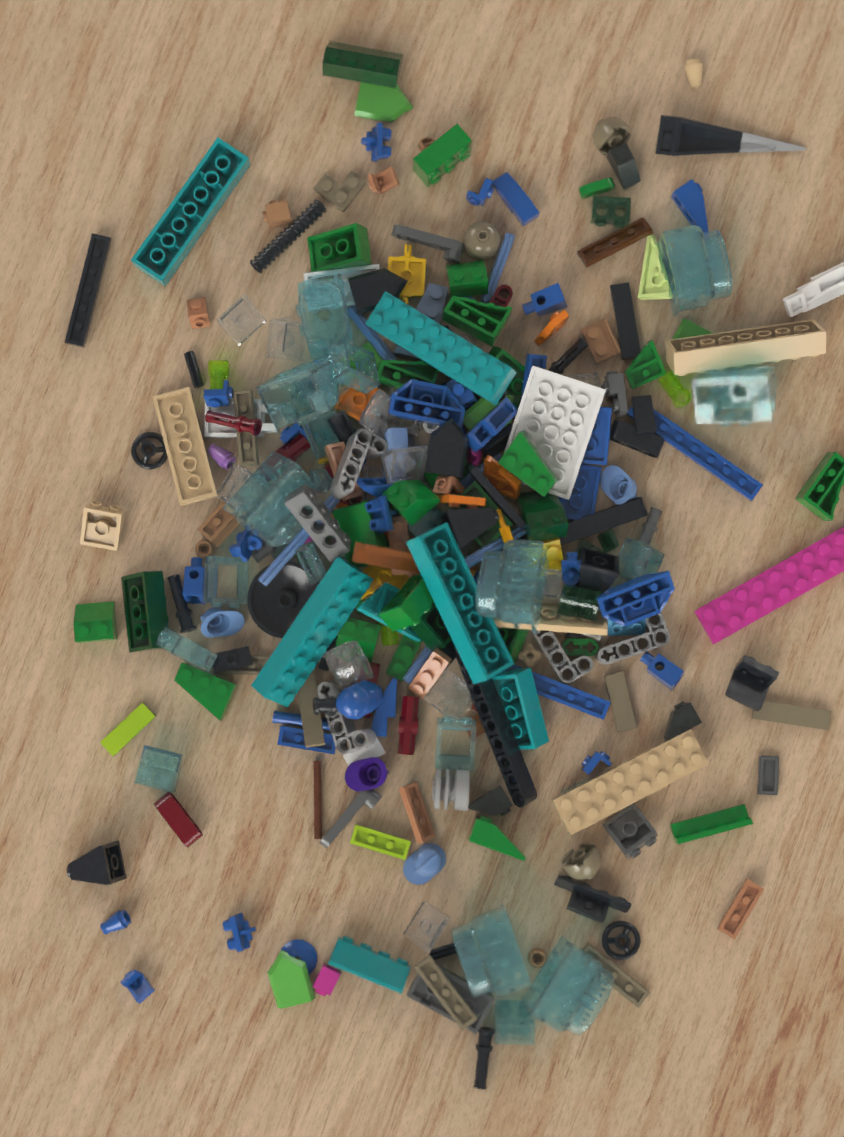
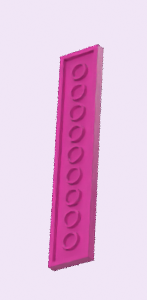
[694,527,844,644]

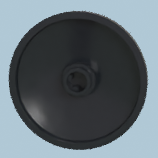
[247,561,320,638]

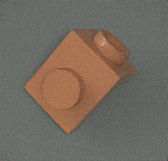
[368,167,401,194]
[187,297,210,329]
[432,476,465,495]

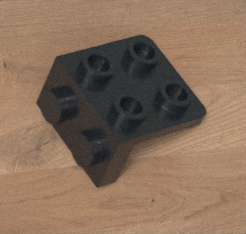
[725,655,779,711]

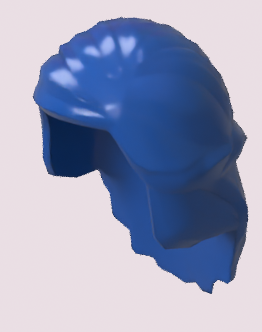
[336,680,383,719]

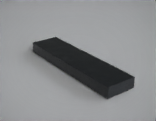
[610,282,640,360]

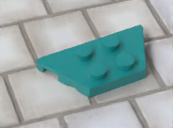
[357,582,421,642]

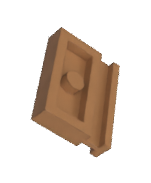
[580,318,621,364]
[197,502,244,549]

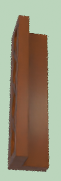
[352,542,420,574]

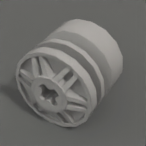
[432,768,470,811]

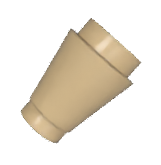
[684,59,703,88]

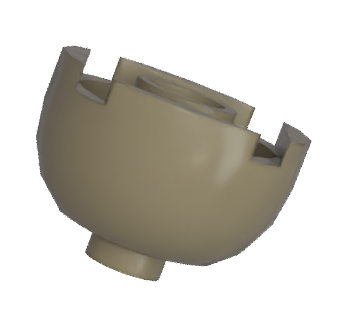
[593,117,631,155]
[463,221,501,261]
[561,842,601,880]

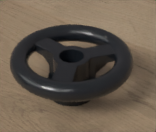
[131,432,168,470]
[602,921,641,960]

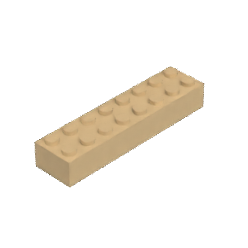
[665,319,826,376]
[551,729,709,835]

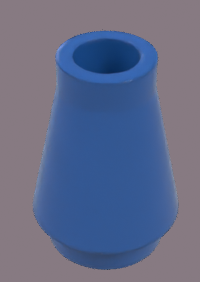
[100,910,131,934]

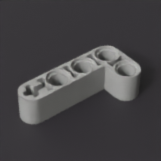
[330,428,388,499]
[596,613,670,665]
[530,629,593,683]
[317,681,376,754]

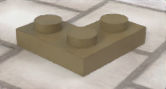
[314,170,367,213]

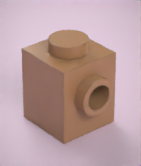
[263,200,292,228]

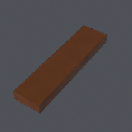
[577,217,653,268]

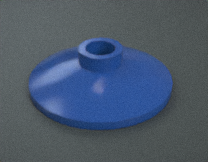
[280,939,317,975]

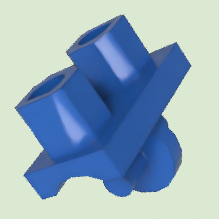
[361,123,391,162]
[365,495,397,534]
[229,525,263,562]
[561,552,580,587]
[222,913,256,952]

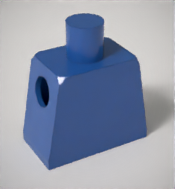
[522,283,567,316]
[445,379,478,411]
[183,557,207,604]
[640,651,684,691]

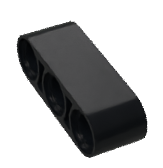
[610,419,665,458]

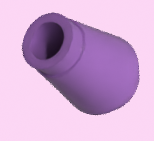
[207,444,236,470]

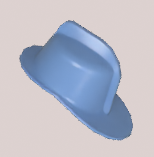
[600,465,638,504]
[200,607,245,637]
[403,843,446,885]

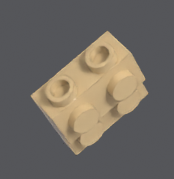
[80,502,125,551]

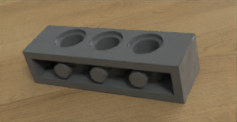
[284,483,351,562]

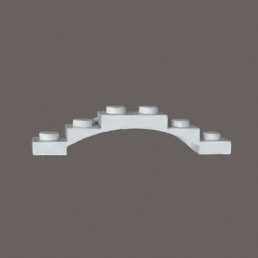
[783,262,844,317]

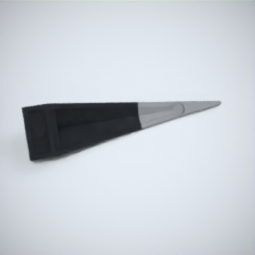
[655,115,806,156]

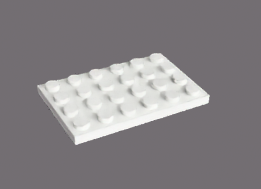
[504,365,606,500]

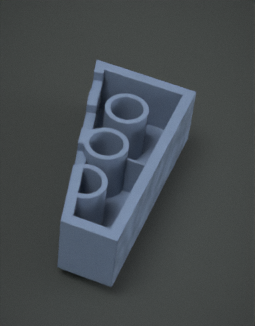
[394,283,448,362]

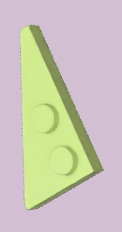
[638,234,673,300]

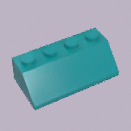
[492,668,549,750]
[328,936,411,994]

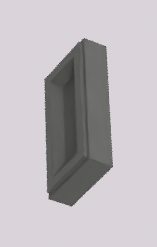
[757,755,779,795]

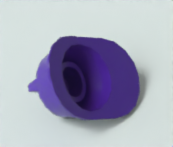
[345,757,389,791]

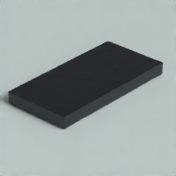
[465,462,526,528]

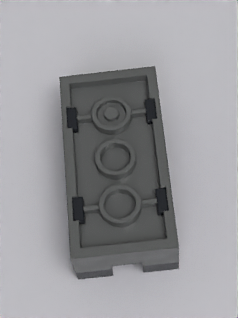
[407,965,495,1034]

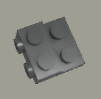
[601,371,628,418]
[603,803,658,859]

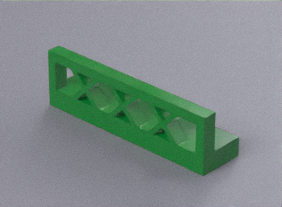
[670,804,753,844]

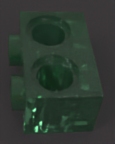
[590,196,631,228]
[557,585,602,621]

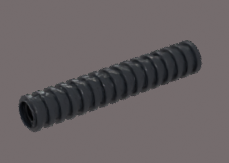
[250,199,327,274]

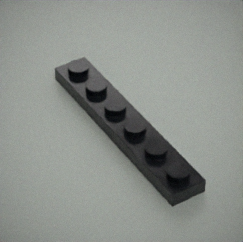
[65,233,112,348]

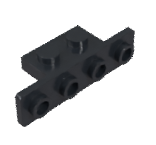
[554,875,632,924]

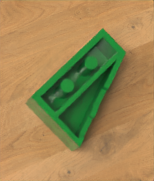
[442,296,513,347]
[372,360,439,390]
[498,430,558,497]
[795,451,844,521]
[174,662,237,721]

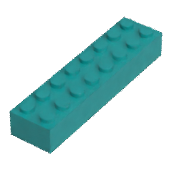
[131,137,251,287]
[365,291,517,406]
[406,523,514,684]
[251,556,374,707]

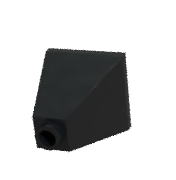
[441,508,499,549]
[580,547,619,604]
[66,840,127,885]

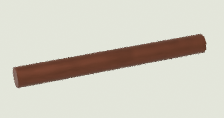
[313,761,322,839]

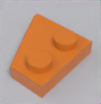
[534,310,569,347]
[483,455,521,500]
[436,495,486,509]

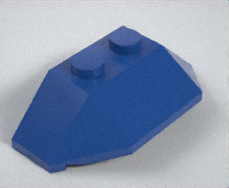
[388,379,465,428]
[596,571,675,627]

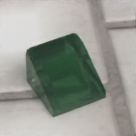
[598,529,620,553]

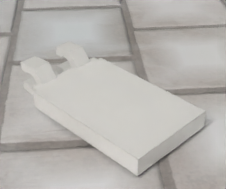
[204,399,278,438]

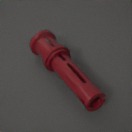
[205,411,262,436]

